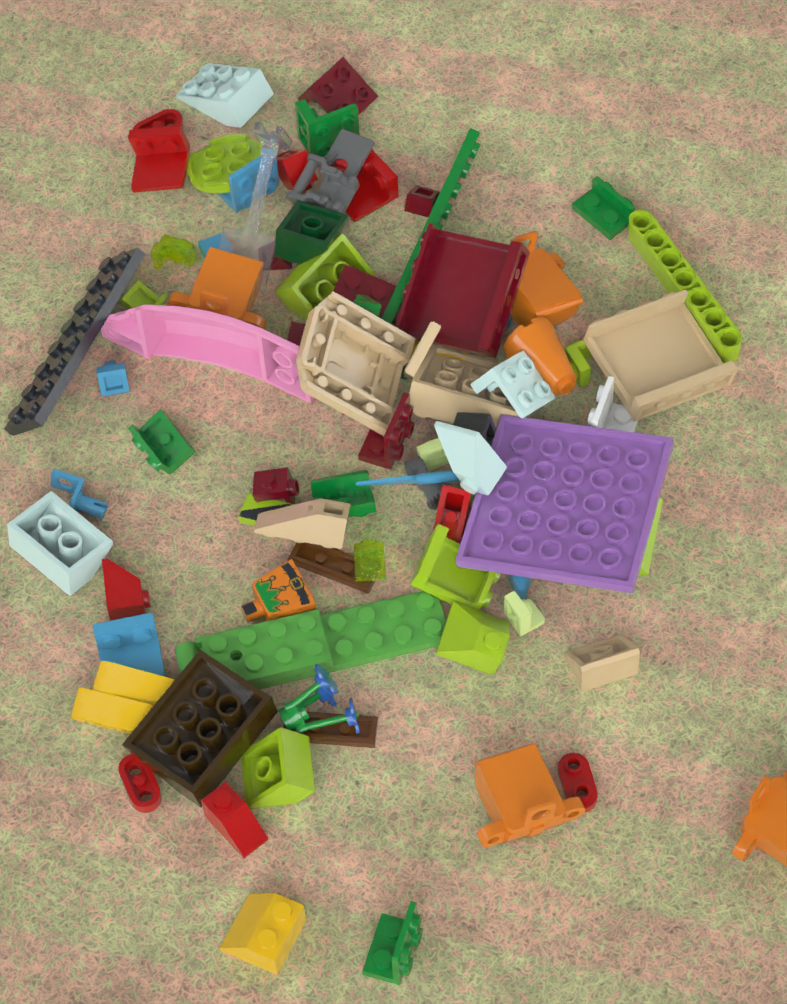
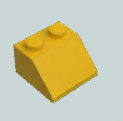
[219,893,306,975]

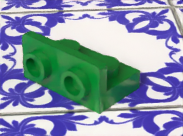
[572,176,635,240]

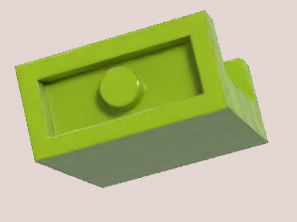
[410,524,501,610]

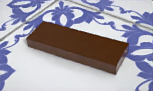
[288,542,381,594]
[284,711,378,748]

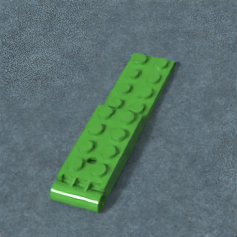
[174,591,446,690]

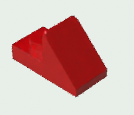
[433,484,472,544]

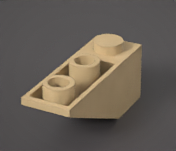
[254,498,350,549]

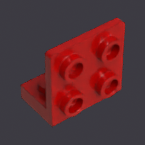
[128,125,190,193]
[345,149,399,222]

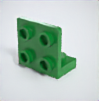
[295,99,360,157]
[362,901,423,985]

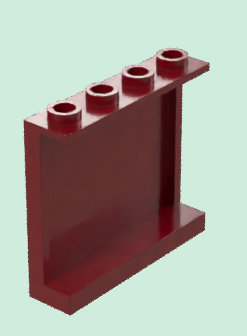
[394,223,530,359]

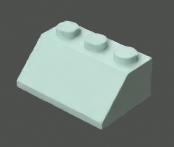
[7,491,113,596]

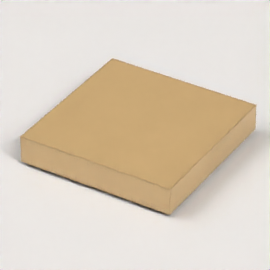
[403,322,441,380]

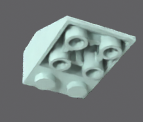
[175,63,274,128]

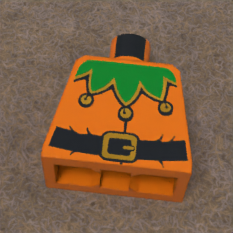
[241,559,316,622]

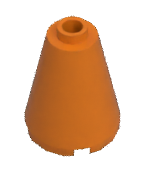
[504,317,577,395]

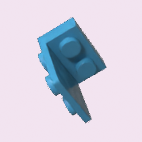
[217,149,279,213]
[92,612,165,677]

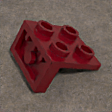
[297,57,378,115]
[358,392,415,470]

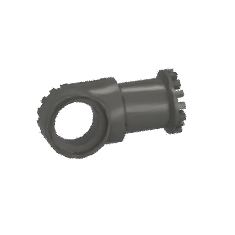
[404,456,443,510]

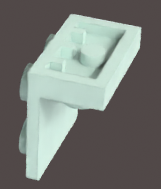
[471,350,555,419]

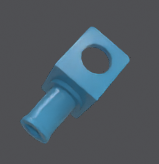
[51,469,108,520]

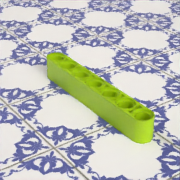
[628,209,742,363]

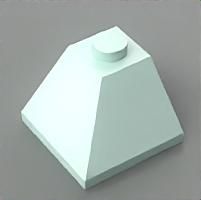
[434,421,507,496]

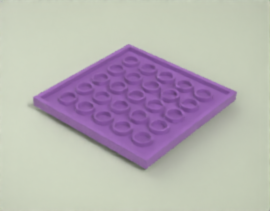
[456,414,674,593]

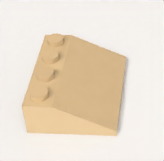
[409,344,528,429]

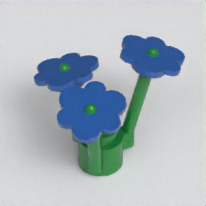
[278,663,360,734]

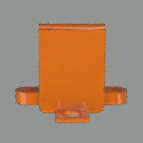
[510,231,583,327]
[167,247,266,329]
[474,743,585,847]
[732,771,787,867]

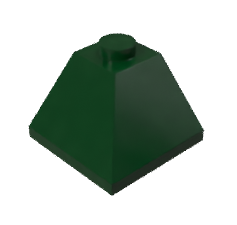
[274,200,349,264]

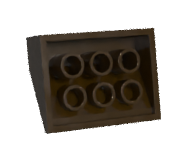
[122,650,278,808]

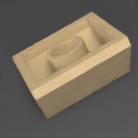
[564,634,640,692]

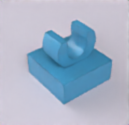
[96,360,130,397]

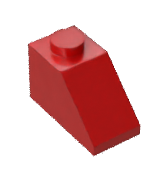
[276,149,318,191]
[102,558,151,621]
[201,781,268,859]

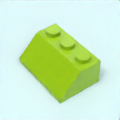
[274,233,376,320]

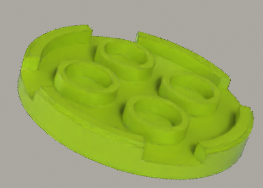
[187,134,266,194]

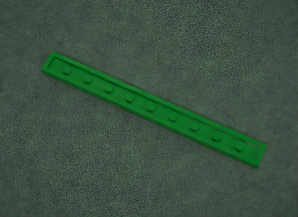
[382,128,481,325]

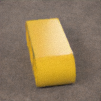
[92,661,175,705]
[70,687,154,734]

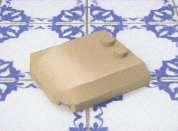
[296,291,415,436]

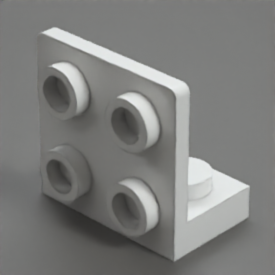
[588,376,639,432]

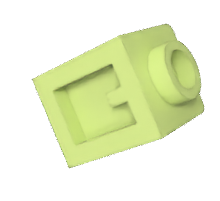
[416,438,449,472]
[504,591,545,637]

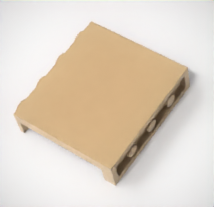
[583,290,738,422]

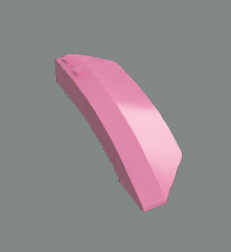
[101,305,314,403]

